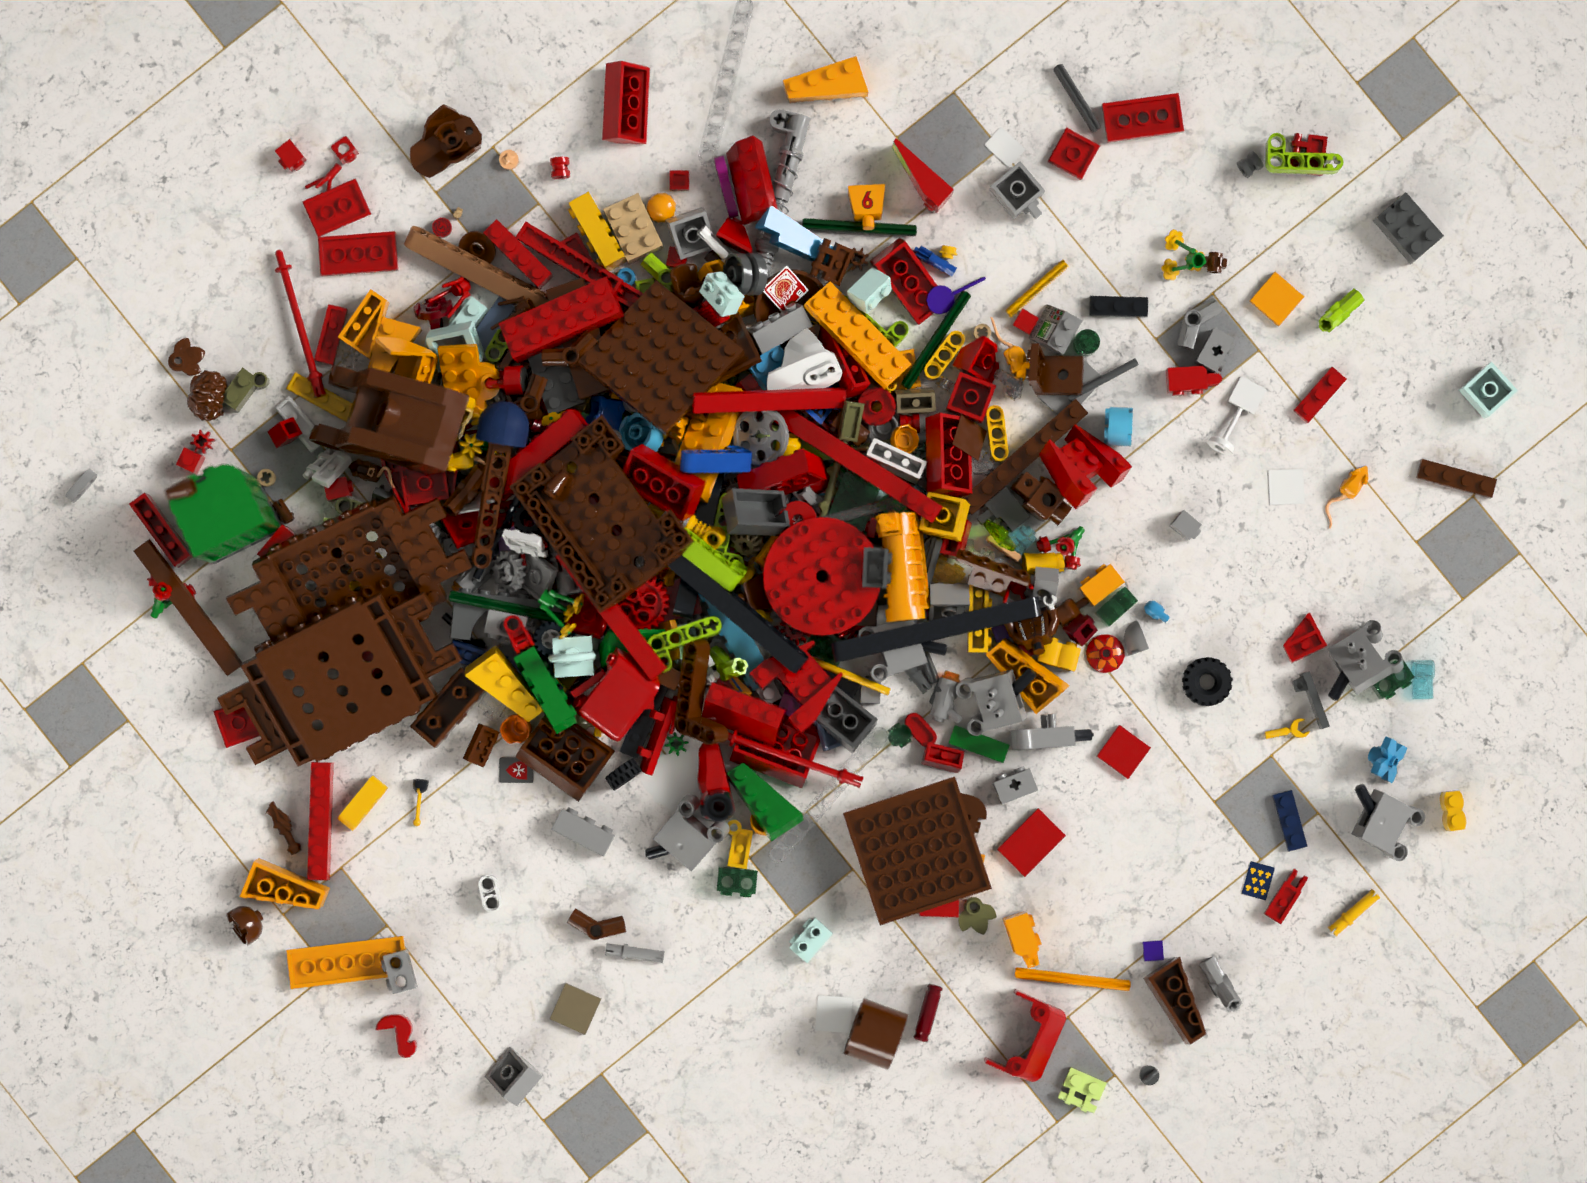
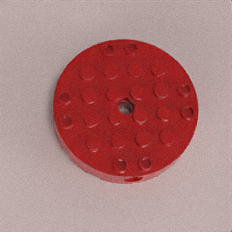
[763,517,880,635]

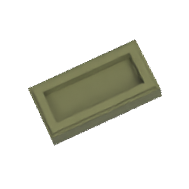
[837,400,865,442]

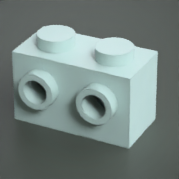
[847,267,892,314]
[699,271,744,317]
[448,297,489,342]
[789,918,833,963]

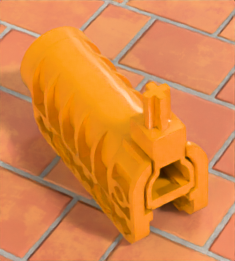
[875,512,930,623]

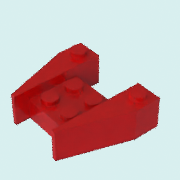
[1039,424,1132,510]
[381,440,460,513]
[749,641,843,735]

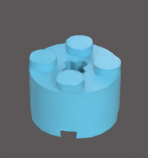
[1104,407,1133,447]
[619,412,664,452]

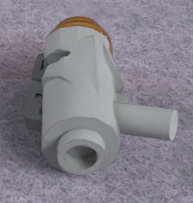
[451,554,495,593]
[929,670,962,723]

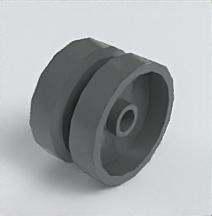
[723,253,768,296]

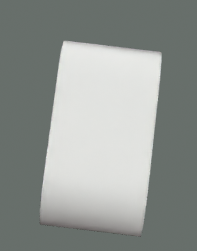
[478,875,502,912]

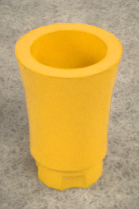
[1022,552,1065,574]

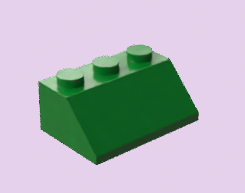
[598,629,665,668]

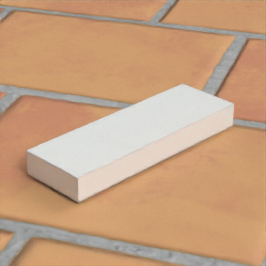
[275,396,320,453]

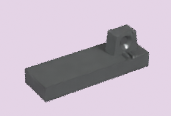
[1292,671,1330,729]

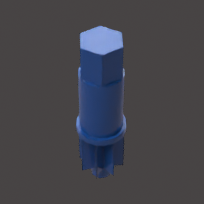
[913,246,957,276]

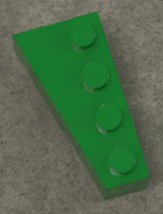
[514,646,577,734]
[727,763,804,842]

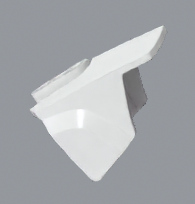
[767,328,842,390]

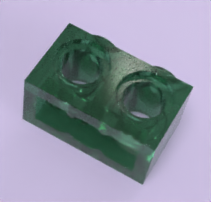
[1094,586,1138,627]
[1371,660,1415,700]
[717,867,758,898]

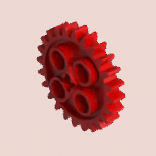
[618,576,669,629]

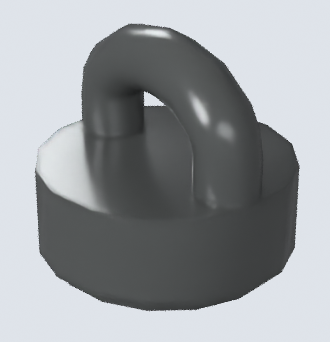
[1139,1065,1159,1085]

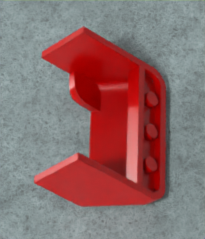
[984,989,1066,1082]

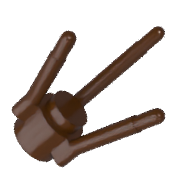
[490,296,535,330]

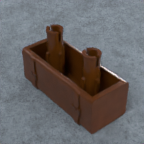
[410,667,486,748]

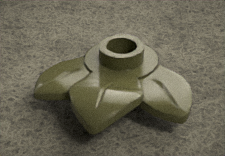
[958,897,997,935]

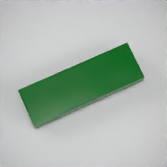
[948,725,1010,763]

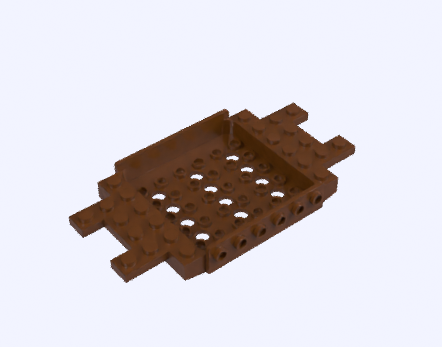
[226,495,473,662]
[217,591,462,767]

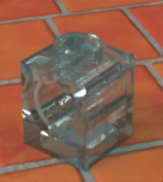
[1006,525,1037,555]

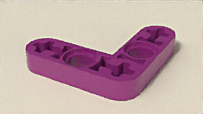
[714,155,739,218]

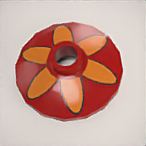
[1086,634,1125,673]

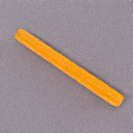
[1015,967,1131,991]

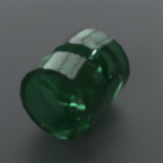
[1073,329,1100,357]

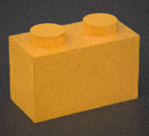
[1078,564,1124,607]

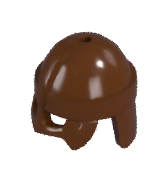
[670,263,706,308]

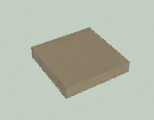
[550,983,601,1035]

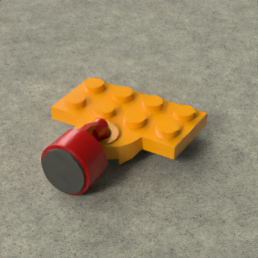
[438,344,528,420]

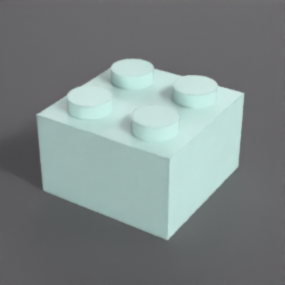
[1459,362,1518,419]

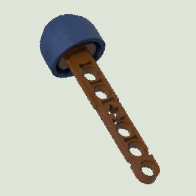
[471,401,529,569]

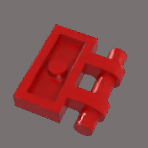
[1290,133,1328,176]

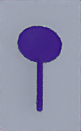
[926,277,986,314]

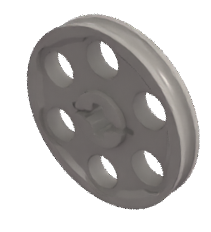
[733,411,789,465]

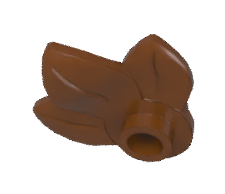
[168,338,206,376]

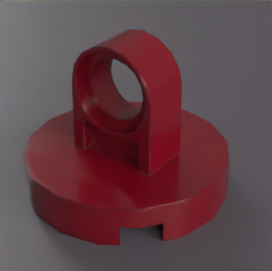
[414,297,453,330]

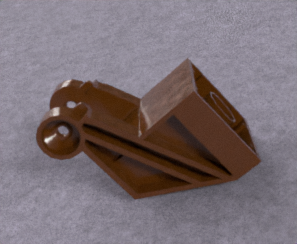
[308,366,470,475]

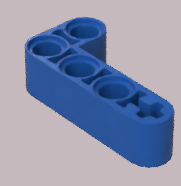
[680,445,752,473]

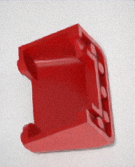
[573,648,660,742]

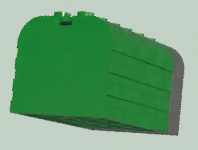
[169,464,282,564]

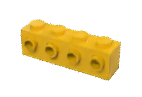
[967,574,992,653]

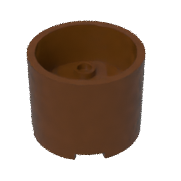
[843,998,908,1070]

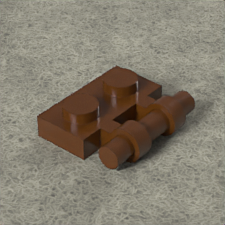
[810,238,854,286]

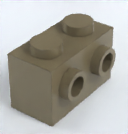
[894,387,936,415]

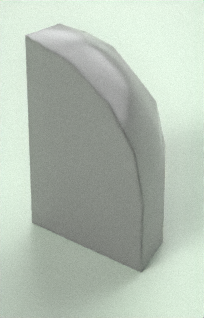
[1124,620,1149,656]

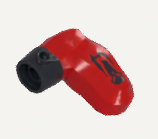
[697,743,735,822]

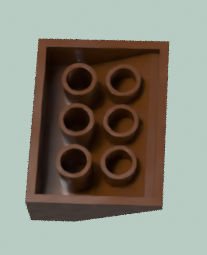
[516,723,615,802]

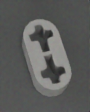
[66,469,97,503]

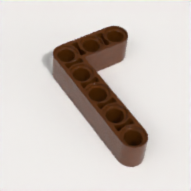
[674,639,729,745]

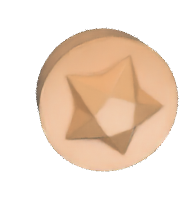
[499,150,519,170]

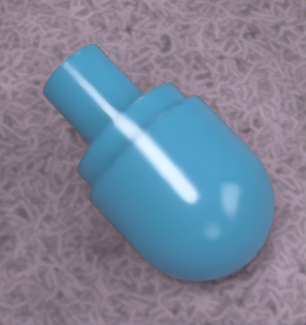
[1144,601,1170,623]

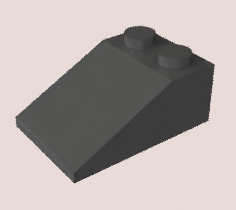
[816,686,878,753]

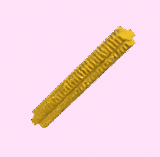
[1005,259,1069,318]

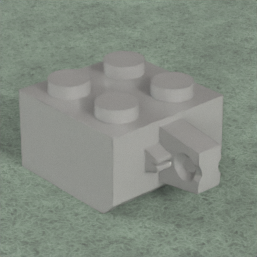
[989,161,1045,220]

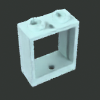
[425,321,485,373]

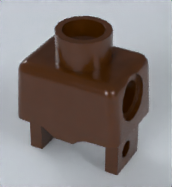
[1010,471,1072,526]

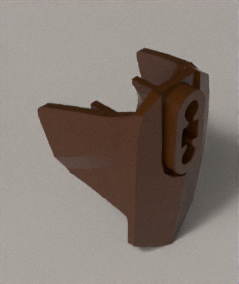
[410,104,482,178]

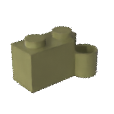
[223,367,269,412]

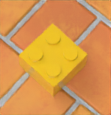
[919,492,970,542]

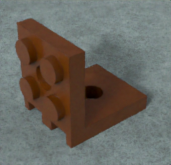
[1026,343,1084,395]

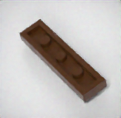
[1416,459,1497,498]

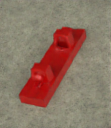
[636,697,677,776]

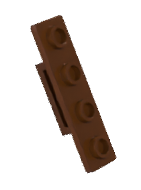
[955,549,1031,596]

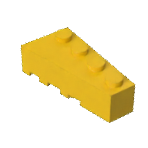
[567,191,627,271]
[465,645,543,722]

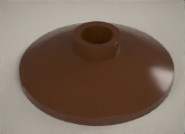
[459,231,496,264]

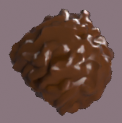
[187,370,228,421]

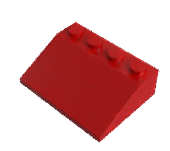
[729,716,820,789]

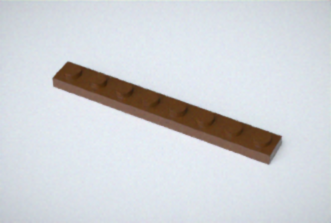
[962,399,1088,515]

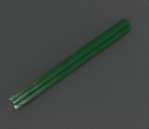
[802,218,917,236]
[901,290,971,389]
[448,591,564,623]

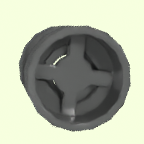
[1237,151,1264,178]

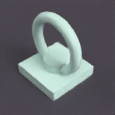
[548,636,596,678]

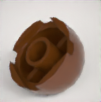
[226,906,263,946]

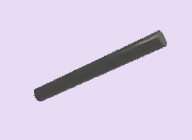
[1067,358,1139,401]

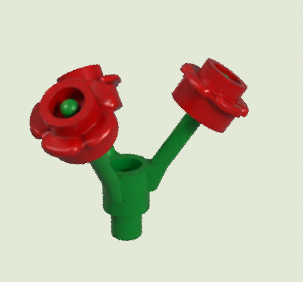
[1036,526,1085,570]
[147,574,196,618]

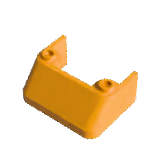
[375,337,438,383]

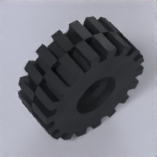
[1182,657,1233,706]

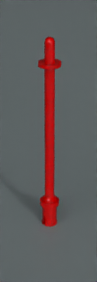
[275,250,326,398]
[727,729,863,789]

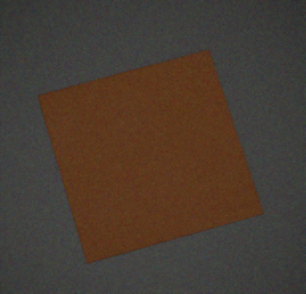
[952,414,987,460]

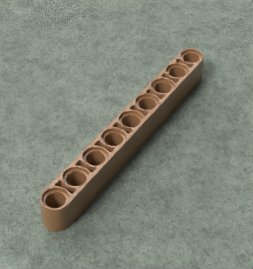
[404,226,549,307]

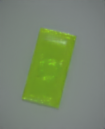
[983,519,1017,551]

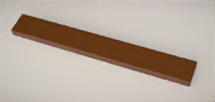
[133,539,242,676]

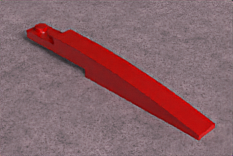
[516,221,643,309]
[773,410,943,524]

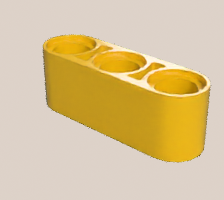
[924,331,965,381]
[985,405,1009,463]
[337,775,388,831]

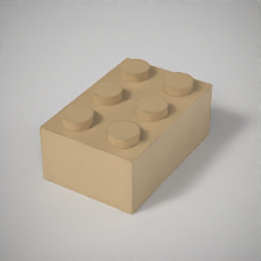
[603,193,664,265]

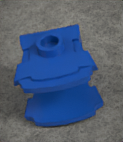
[585,396,625,432]

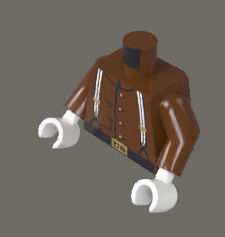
[1004,595,1060,655]

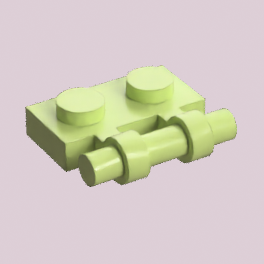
[1058,1067,1107,1113]

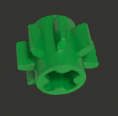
[664,732,689,756]

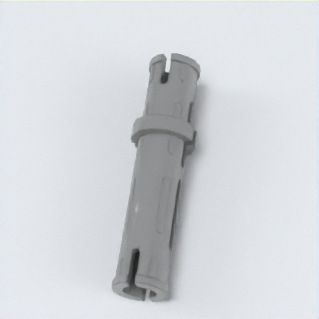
[605,943,665,963]

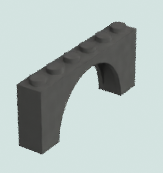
[449,588,572,644]

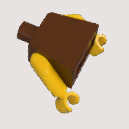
[734,564,773,622]

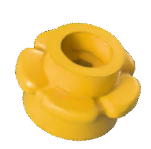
[939,245,958,259]

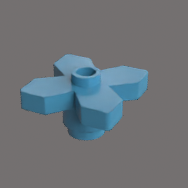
[1368,737,1407,783]

